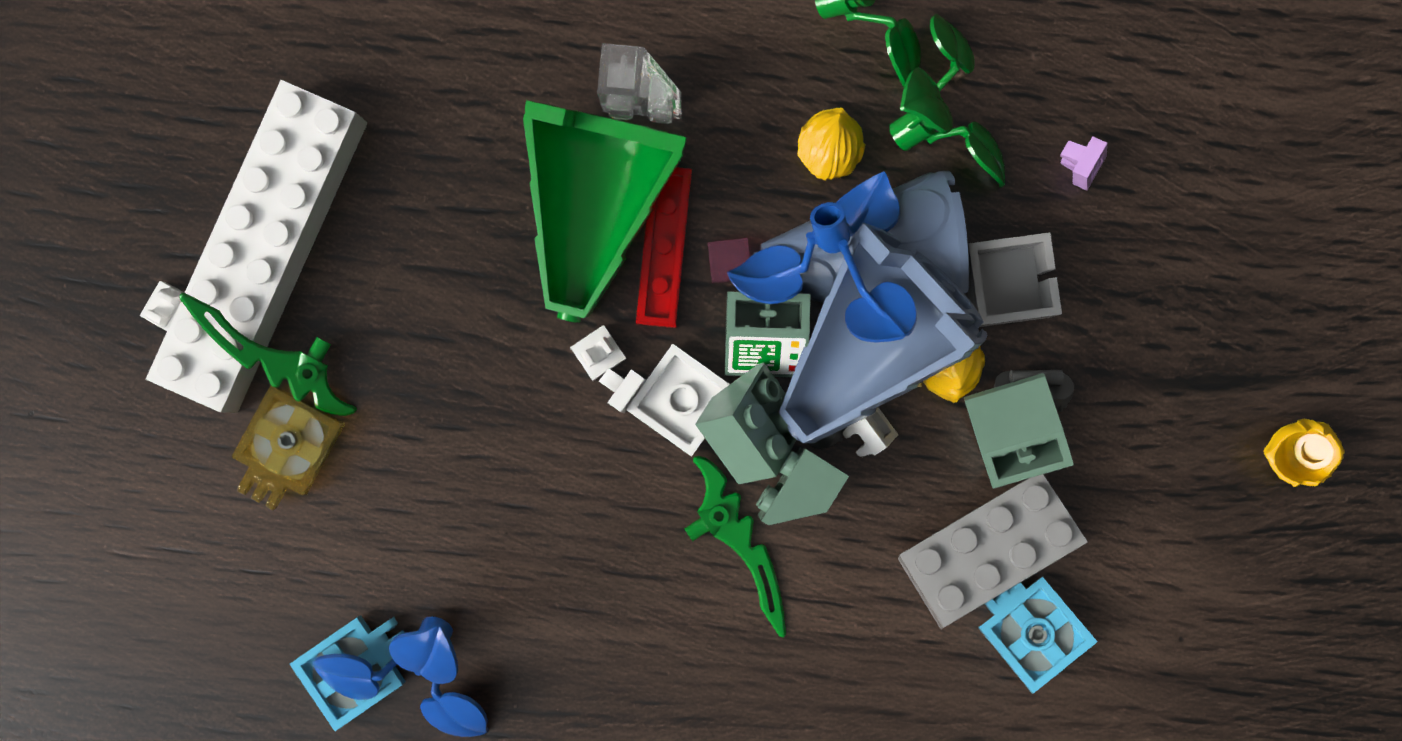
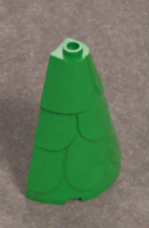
[523,100,688,322]

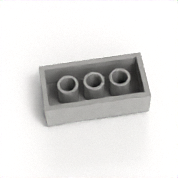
[898,474,1087,629]

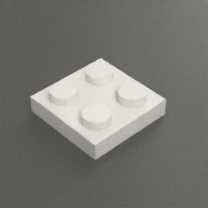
[626,344,730,457]

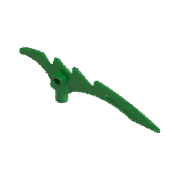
[179,293,357,416]
[684,456,786,638]

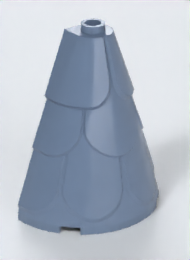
[754,171,969,303]
[779,223,987,443]

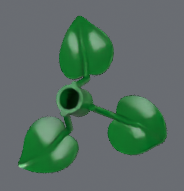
[815,0,921,88]
[889,14,1005,188]

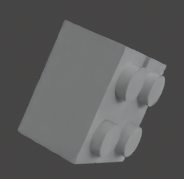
[965,232,1062,327]

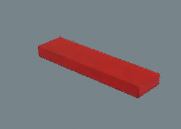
[636,167,692,328]

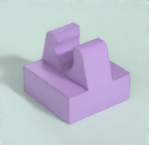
[1060,136,1108,191]

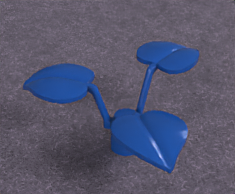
[727,171,917,343]
[312,616,489,737]

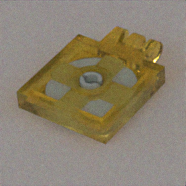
[232,386,345,510]

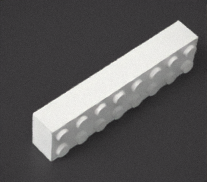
[146,80,367,413]

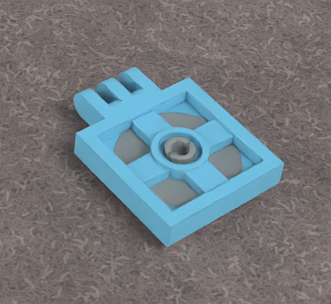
[979,577,1097,694]
[290,615,406,731]

